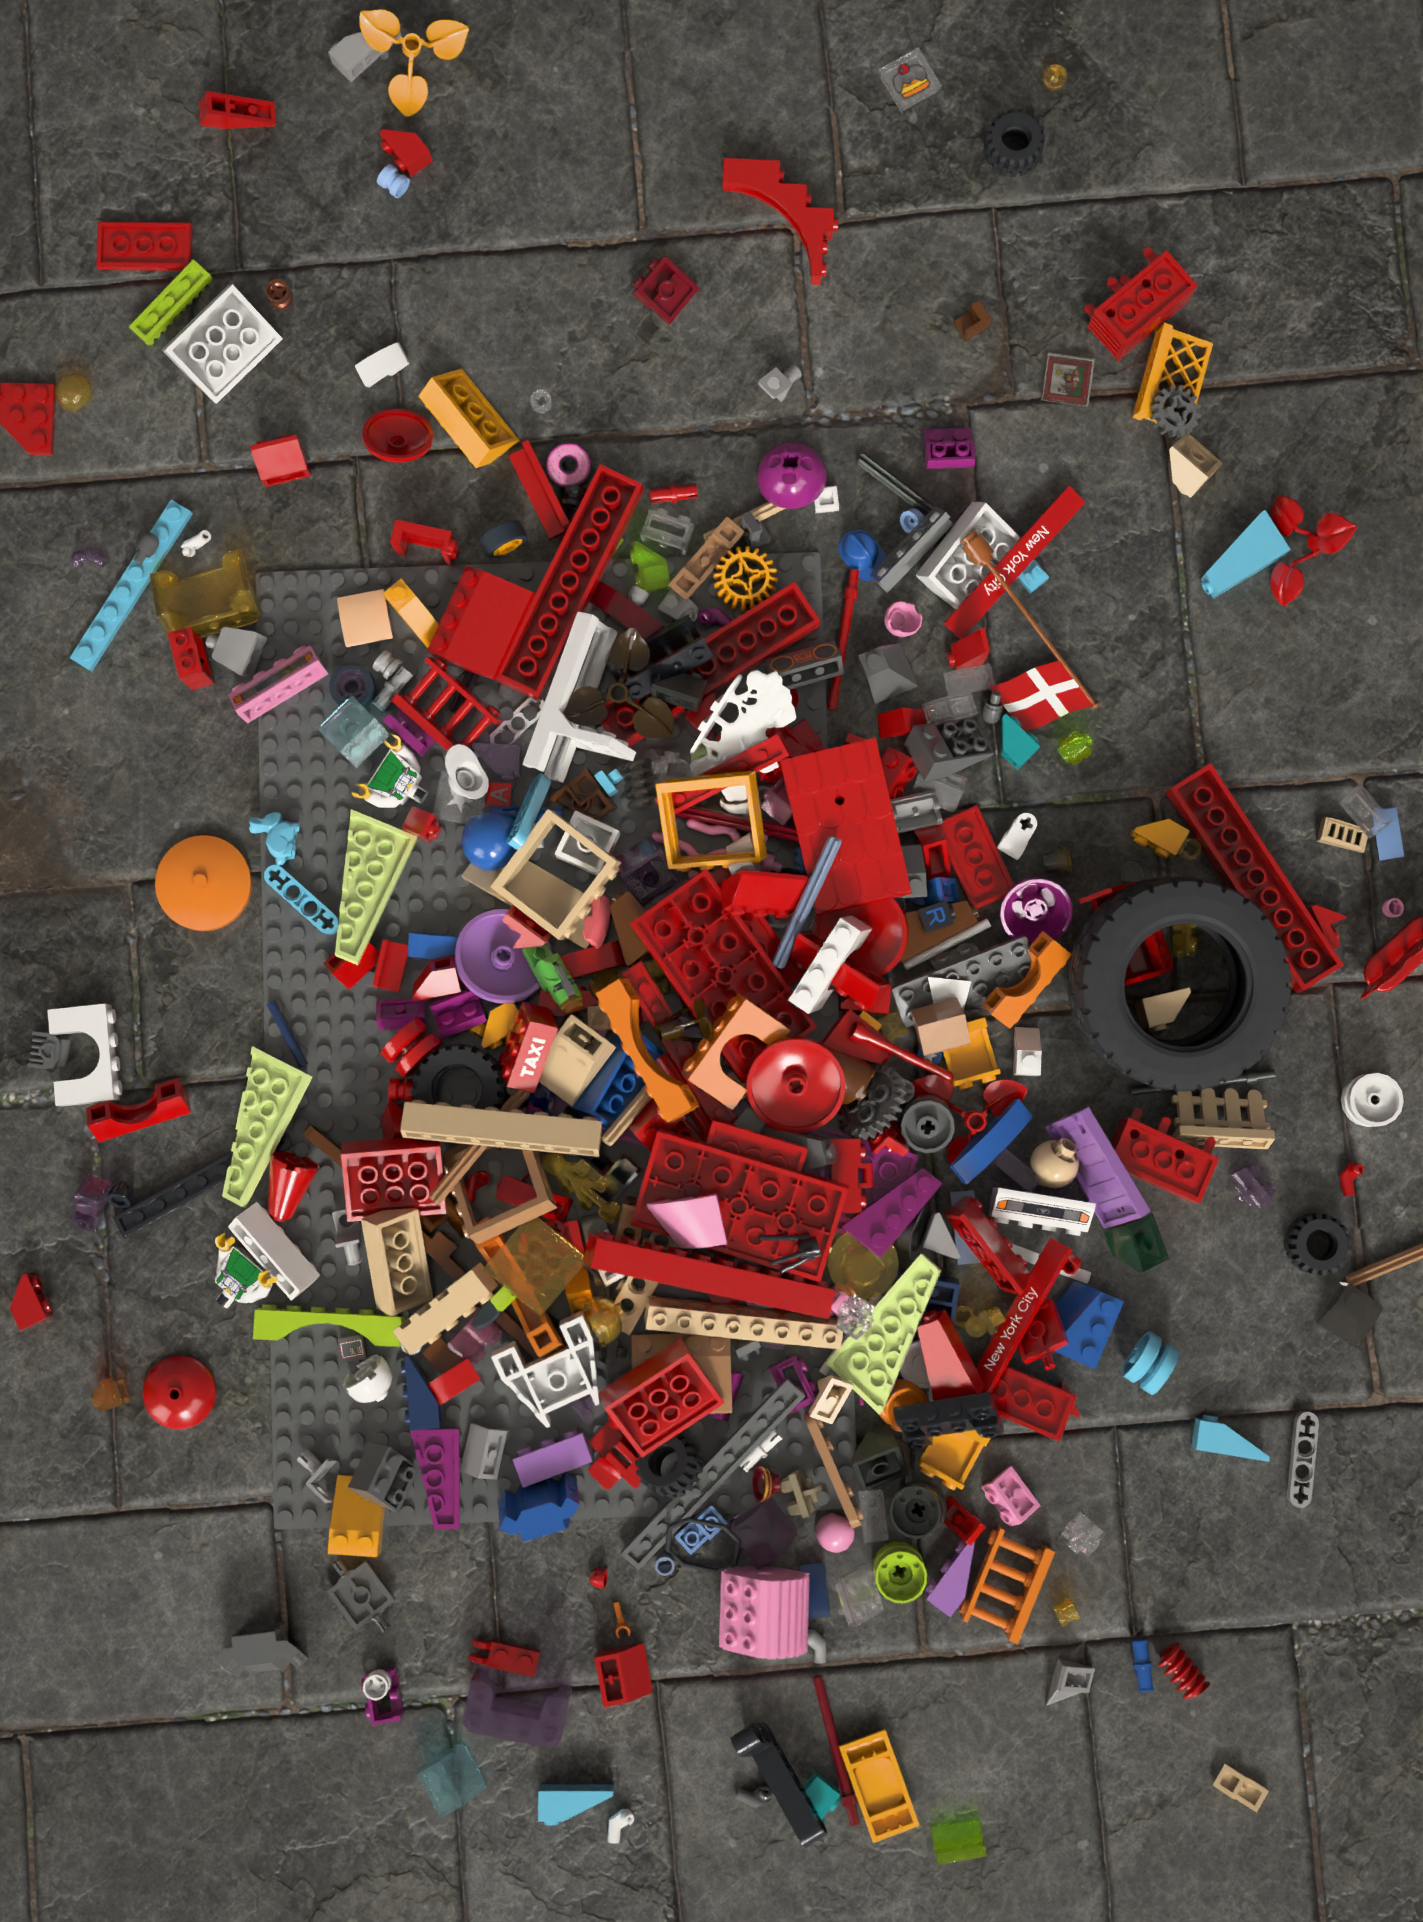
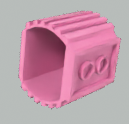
[719,1566,809,1659]

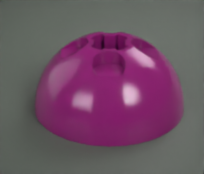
[757,442,827,509]
[1000,877,1073,945]

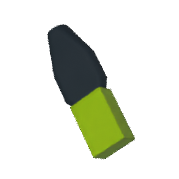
[472,1285,517,1331]

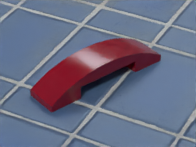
[590,582,665,639]

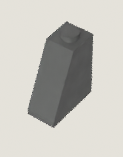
[764,1127,837,1171]

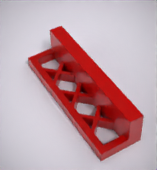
[509,440,570,541]

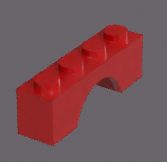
[86,1078,191,1142]

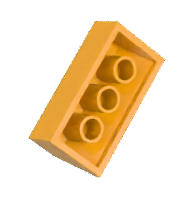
[419,368,519,468]

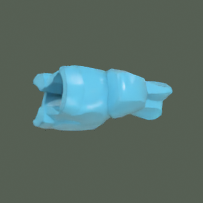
[249,812,300,865]

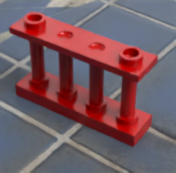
[391,657,504,751]

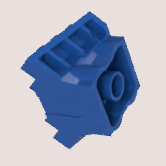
[498,1472,579,1542]

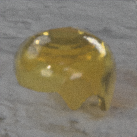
[55,373,93,412]

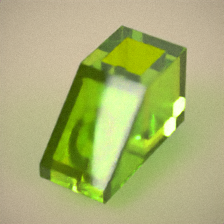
[630,541,671,593]

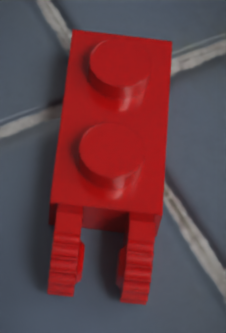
[468,1638,540,1677]

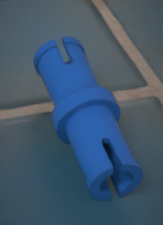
[1131,1639,1154,1692]

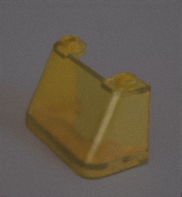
[150,548,260,639]

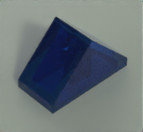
[527,1082,556,1117]

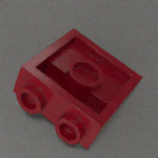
[631,256,700,325]

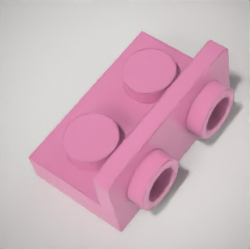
[981,1466,1041,1526]

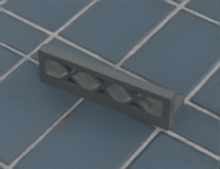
[869,506,953,593]

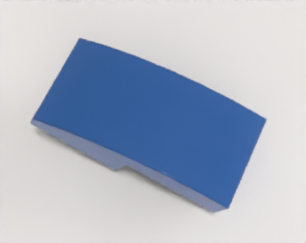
[408,931,459,959]

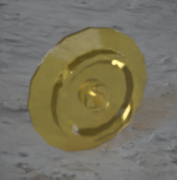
[828,1232,899,1299]

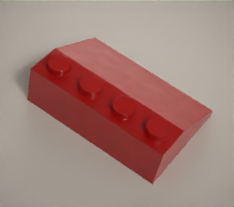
[427,566,535,680]
[341,1138,446,1222]
[943,1196,1030,1295]
[598,1338,724,1457]

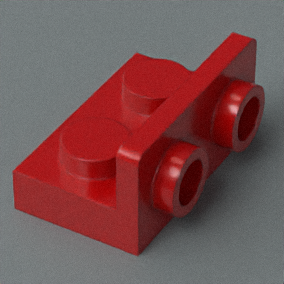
[867,1119,909,1157]

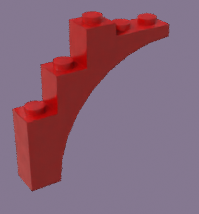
[723,158,838,285]

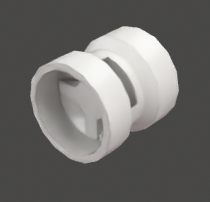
[363,1669,391,1700]

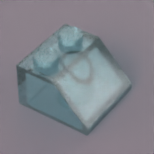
[317,695,390,768]
[416,1742,487,1819]

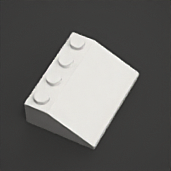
[162,284,282,404]
[916,502,1020,609]

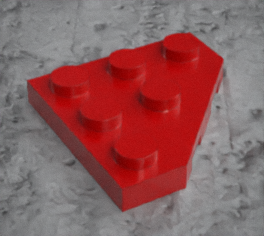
[0,383,57,455]

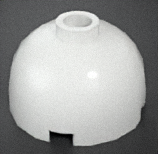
[342,1354,393,1403]

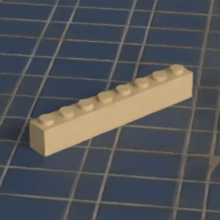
[400,1100,602,1157]

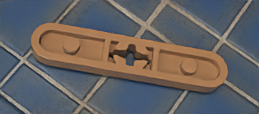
[803,1412,864,1529]

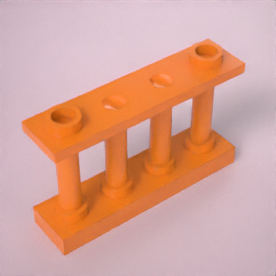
[959,1525,1055,1645]

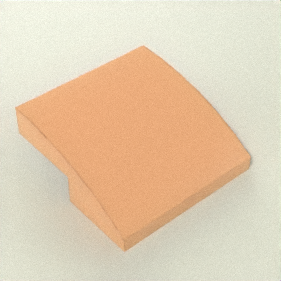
[337,589,393,647]

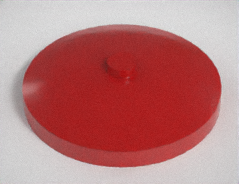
[813,898,909,976]
[747,1037,845,1133]

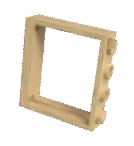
[491,809,621,940]

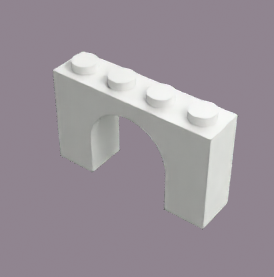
[789,915,872,1014]
[48,1004,122,1106]

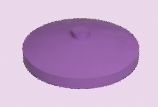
[455,909,551,1003]

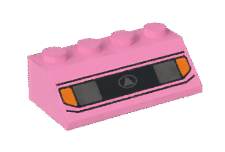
[228,645,328,723]

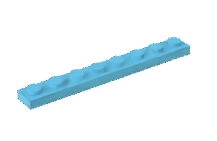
[70,500,193,672]

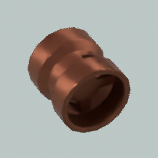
[265,279,293,310]

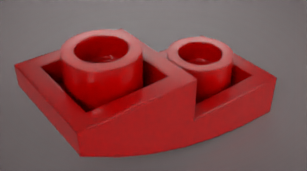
[427,1358,481,1405]

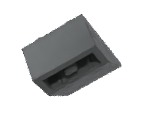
[904,717,994,781]

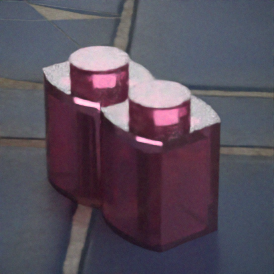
[447,1312,503,1365]

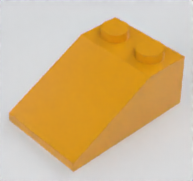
[328,1475,385,1557]

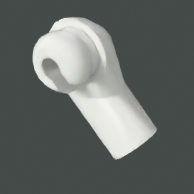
[181,530,211,557]
[607,1809,634,1844]

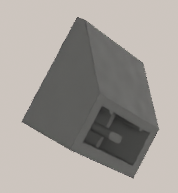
[348,1442,419,1513]

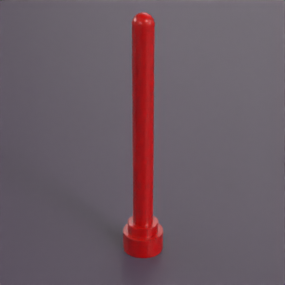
[848,1020,954,1081]

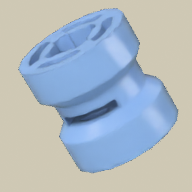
[377,164,410,198]

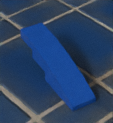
[950,1099,1033,1185]

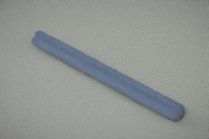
[772,836,842,969]

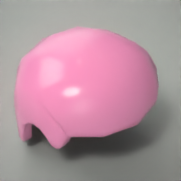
[884,601,923,637]
[815,1513,855,1553]

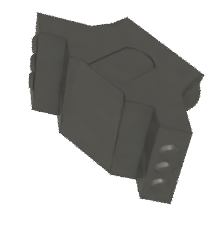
[214,1622,308,1678]

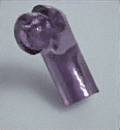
[71,548,108,568]

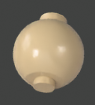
[1030,1138,1079,1189]

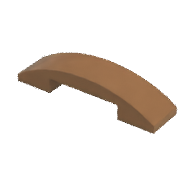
[668,517,745,601]

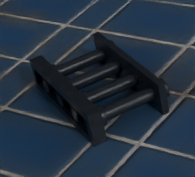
[605,615,713,705]

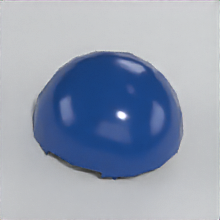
[461,812,517,871]

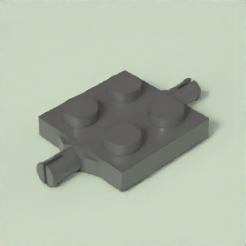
[326,1559,396,1633]

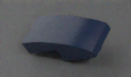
[800,1563,831,1618]

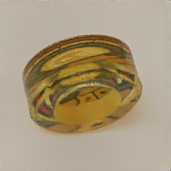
[1043,65,1067,91]

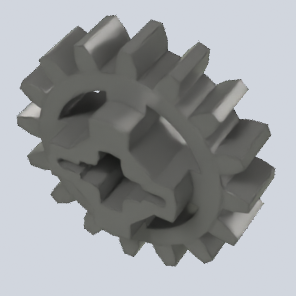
[1149,385,1201,438]

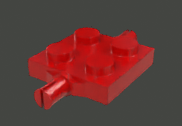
[1018,1298,1069,1370]

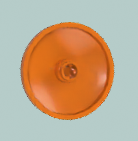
[155,835,252,931]

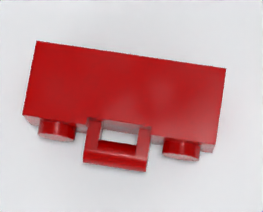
[830,1139,873,1213]

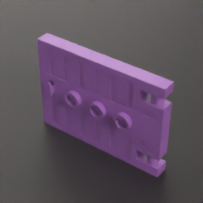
[1044,1107,1151,1229]

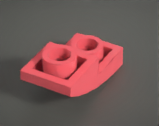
[583,895,611,949]

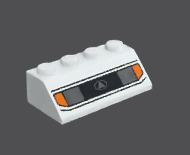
[988,1187,1096,1236]

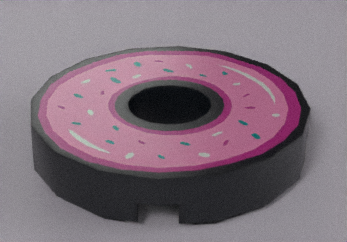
[545,442,592,489]

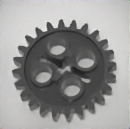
[837,1065,907,1140]

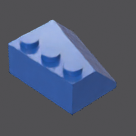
[1055,1280,1124,1369]

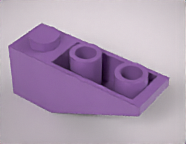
[924,1539,975,1617]

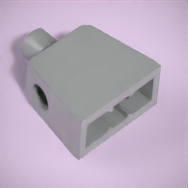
[206,627,267,680]

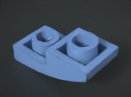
[1372,806,1404,860]
[674,1505,728,1555]

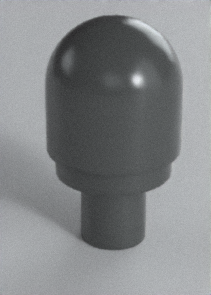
[133,533,159,565]
[982,691,1003,724]

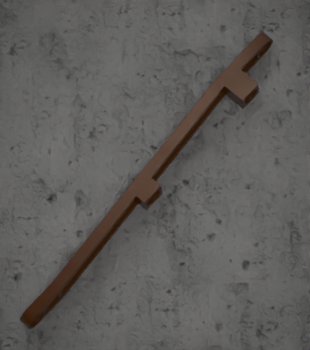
[301,1123,589,1399]

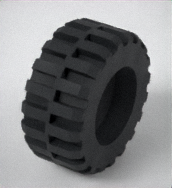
[411,1043,507,1110]

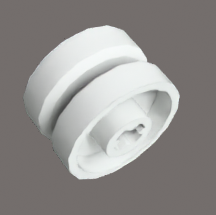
[1341,1073,1404,1127]

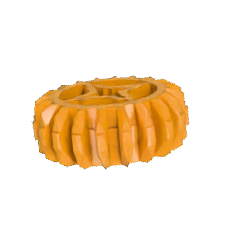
[713,546,778,611]

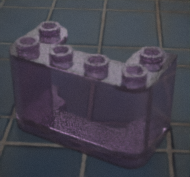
[463,1667,573,1748]

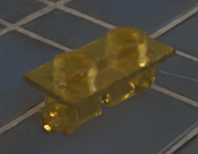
[1172,923,1198,958]

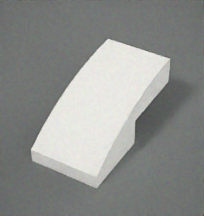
[355,342,410,387]

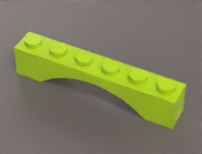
[253,1304,405,1347]

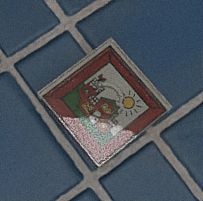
[1041,352,1095,407]

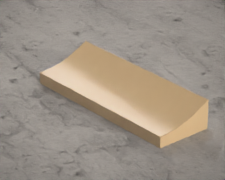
[462,861,592,949]

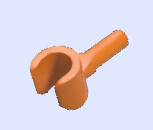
[613,1602,630,1639]

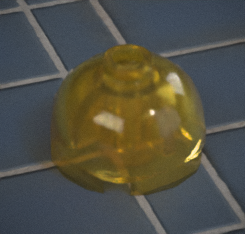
[580,1296,625,1347]

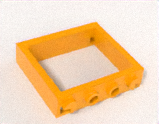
[655,771,767,872]

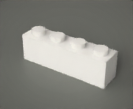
[228,1202,320,1301]

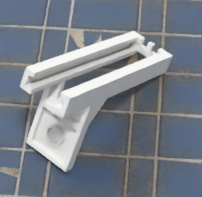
[523,612,636,783]

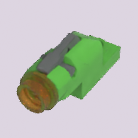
[522,942,583,1014]

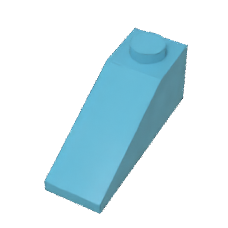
[1191,1415,1270,1462]
[538,1784,614,1825]

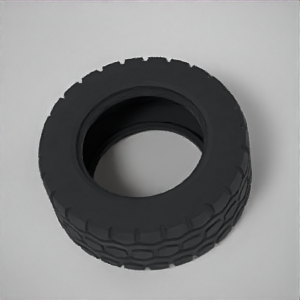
[1067,876,1291,1091]

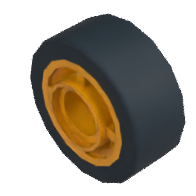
[480,520,527,559]

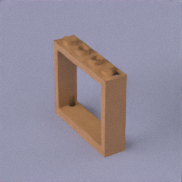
[443,1143,557,1244]

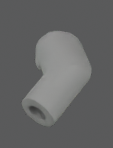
[808,1629,826,1664]

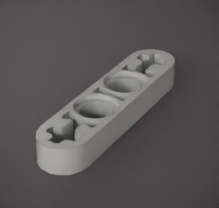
[1287,1411,1319,1508]

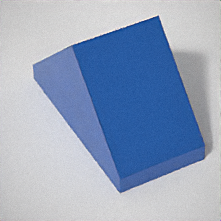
[923,877,960,907]

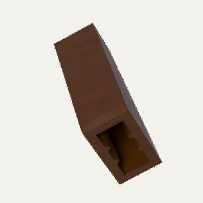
[899,901,979,964]

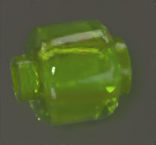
[1057,730,1094,765]

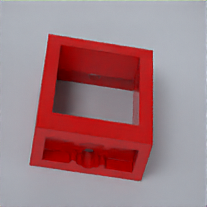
[167,626,215,690]

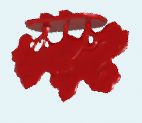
[1360,916,1423,999]

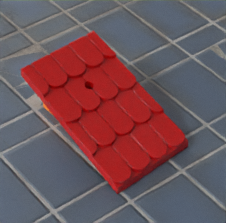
[780,738,912,916]

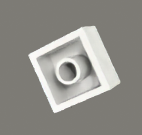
[555,811,620,876]

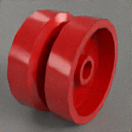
[380,1017,442,1078]

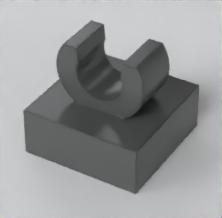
[730,1338,761,1361]

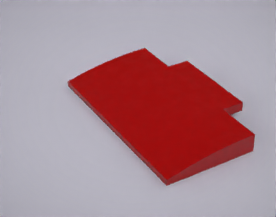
[629,869,817,1084]
[630,1119,849,1282]

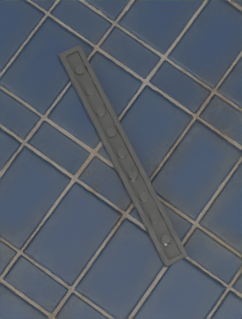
[621,1377,805,1570]

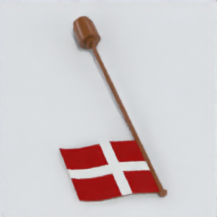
[960,530,1099,731]

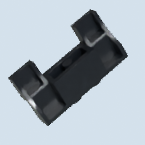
[542,1105,642,1209]
[894,1392,1004,1450]

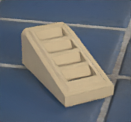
[1316,817,1369,853]

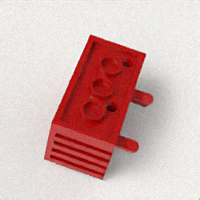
[1084,248,1198,361]
[1110,1108,1219,1203]

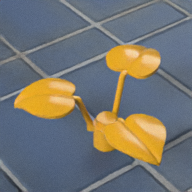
[360,10,469,117]

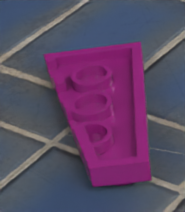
[842,1168,942,1259]
[410,1428,460,1529]

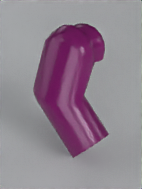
[698,608,733,627]

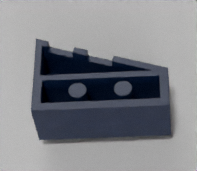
[882,1266,960,1323]

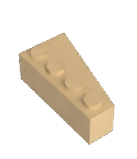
[392,1262,498,1355]

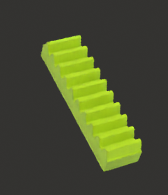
[129,259,213,346]

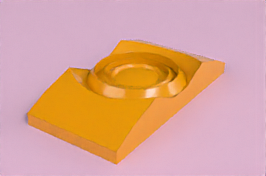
[839,1729,920,1843]

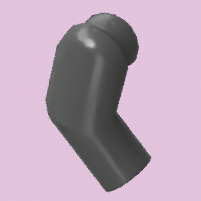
[735,1786,772,1807]

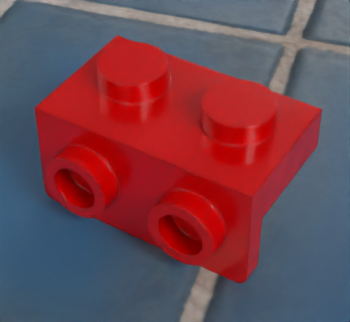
[881,746,917,799]

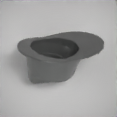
[892,1203,931,1260]

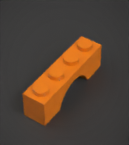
[981,931,1072,1029]

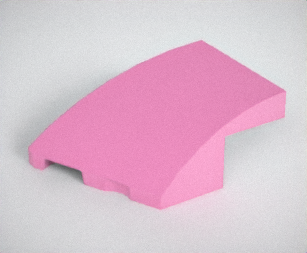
[647,1193,727,1248]

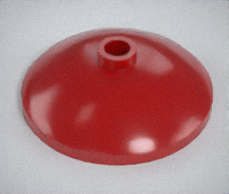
[362,409,433,463]
[143,1355,216,1429]

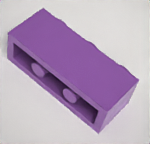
[513,1429,594,1487]

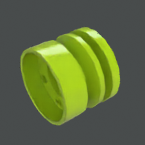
[873,1541,927,1603]

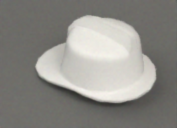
[445,744,489,799]

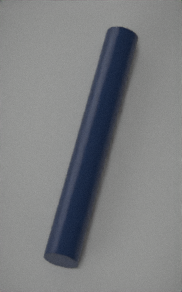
[267,1000,308,1068]

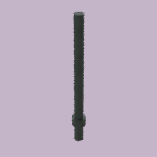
[1130,1069,1276,1096]

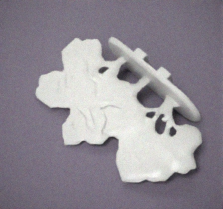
[690,670,796,802]

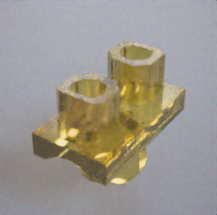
[965,1306,1006,1338]

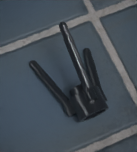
[759,1233,821,1273]

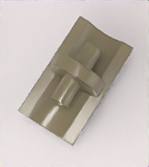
[781,1468,823,1518]

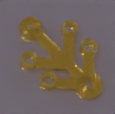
[542,1152,621,1223]

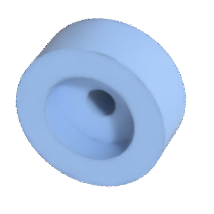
[900,508,924,533]

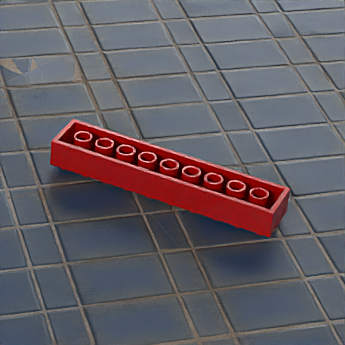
[496,464,644,703]
[600,582,821,748]
[1165,763,1344,993]
[582,1230,835,1319]

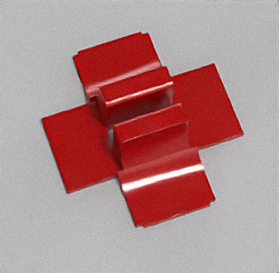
[588,1422,641,1490]

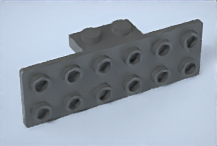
[891,935,1031,1028]

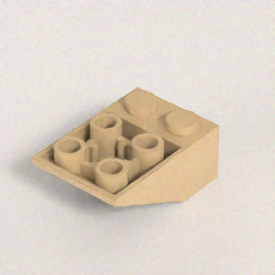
[539,1014,616,1107]

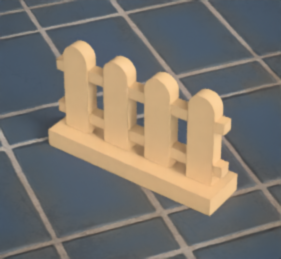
[1171,1088,1275,1149]

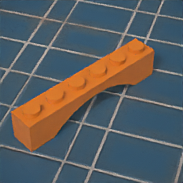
[596,978,699,1122]
[474,1216,565,1358]

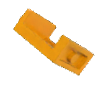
[942,1018,1001,1090]
[917,1430,990,1490]

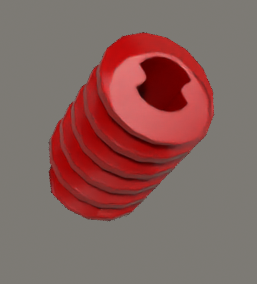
[1157,1642,1210,1700]

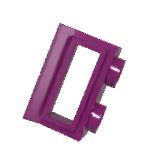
[769,1354,819,1414]
[361,1665,404,1726]

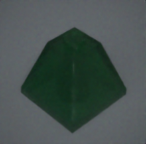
[1104,1213,1169,1273]

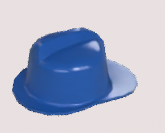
[838,529,887,581]

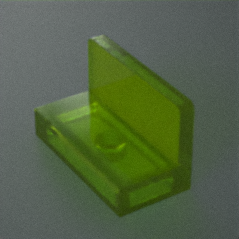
[931,1819,987,1865]

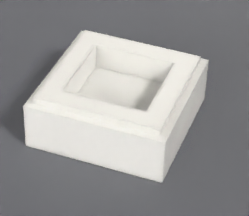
[814,486,839,513]

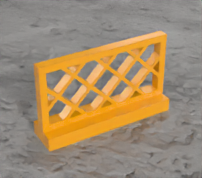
[1132,323,1213,423]

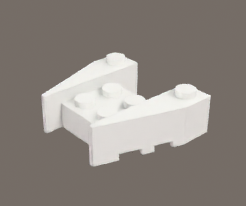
[491,1310,599,1428]

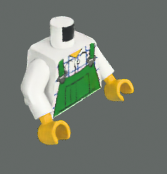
[352,733,428,808]
[215,1232,278,1308]

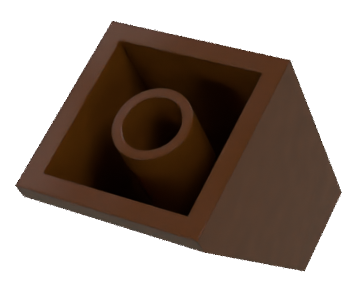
[610,891,650,968]

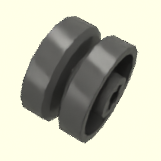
[900,1094,955,1153]

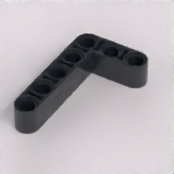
[730,1723,827,1848]

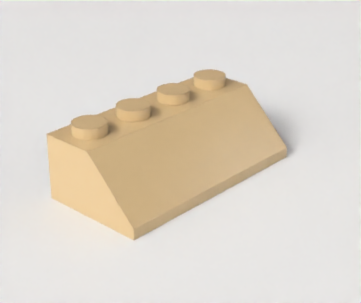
[361,1208,433,1316]

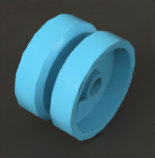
[1121,1331,1180,1395]

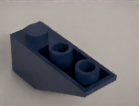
[401,1354,443,1431]

